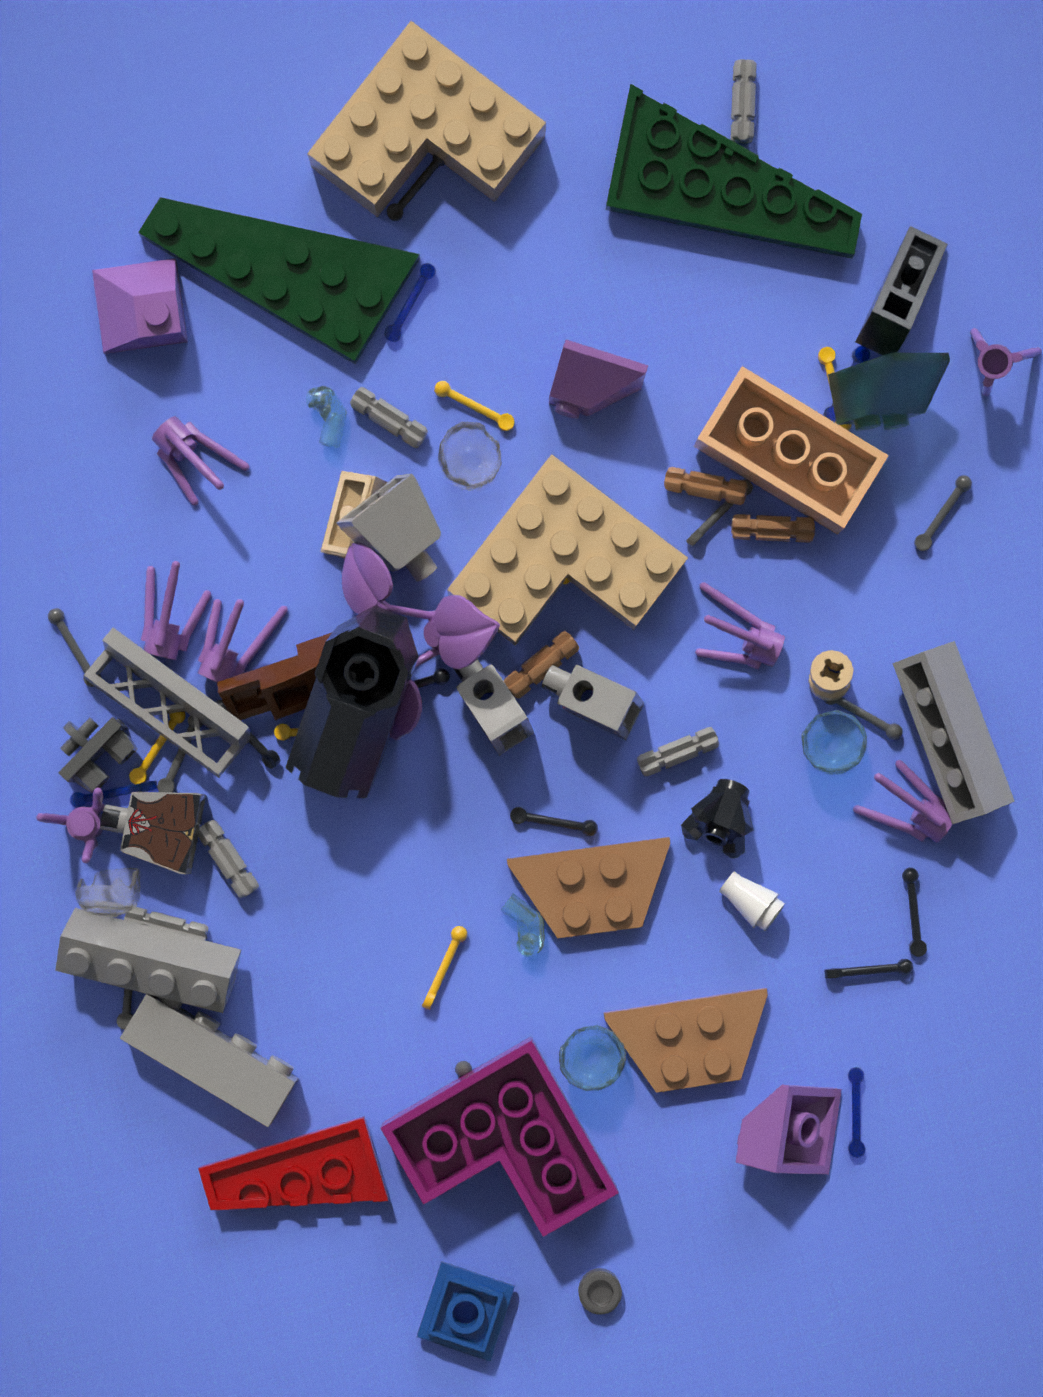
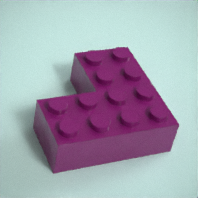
[380,1037,619,1237]

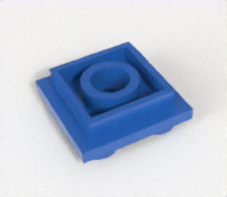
[417,1261,515,1361]

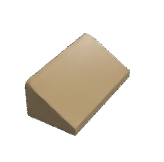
[320,471,388,558]

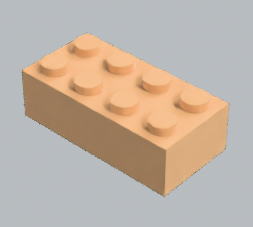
[693,366,889,535]

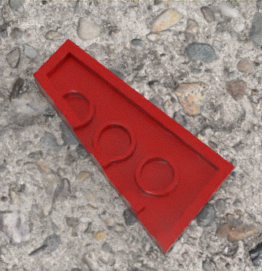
[198,1116,389,1210]

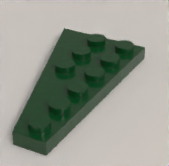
[605,84,862,259]
[138,197,420,364]

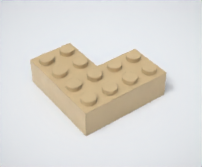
[307,21,546,217]
[447,454,688,646]

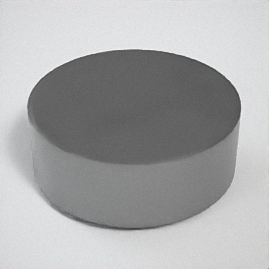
[578,1268,622,1315]

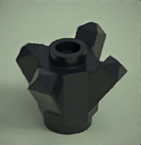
[681,779,753,858]

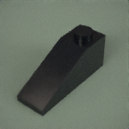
[855,226,948,360]

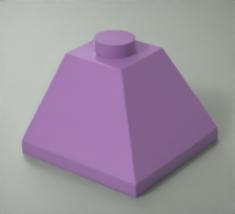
[92,258,188,354]
[549,340,648,419]
[736,1084,842,1174]

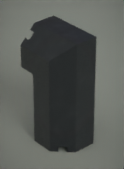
[285,605,419,798]

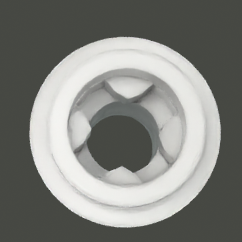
[719,871,785,931]

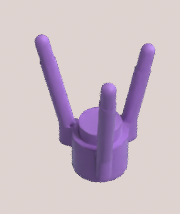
[970,328,1042,396]
[152,416,249,506]
[141,561,211,660]
[695,582,785,669]
[198,599,288,682]
[853,760,952,843]
[36,788,105,863]

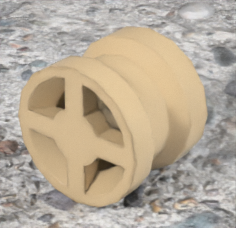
[808,650,854,701]

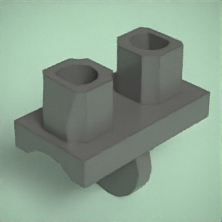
[58,717,138,793]

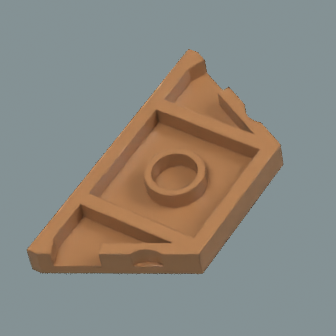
[507,837,670,939]
[603,988,768,1093]

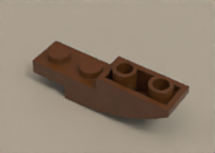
[217,633,332,721]

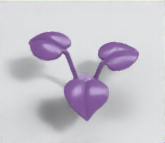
[342,542,500,740]

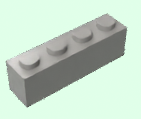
[892,641,1015,824]
[55,908,241,1013]
[120,994,299,1127]

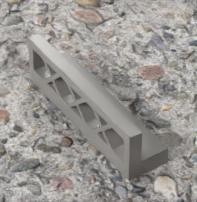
[83,628,251,778]

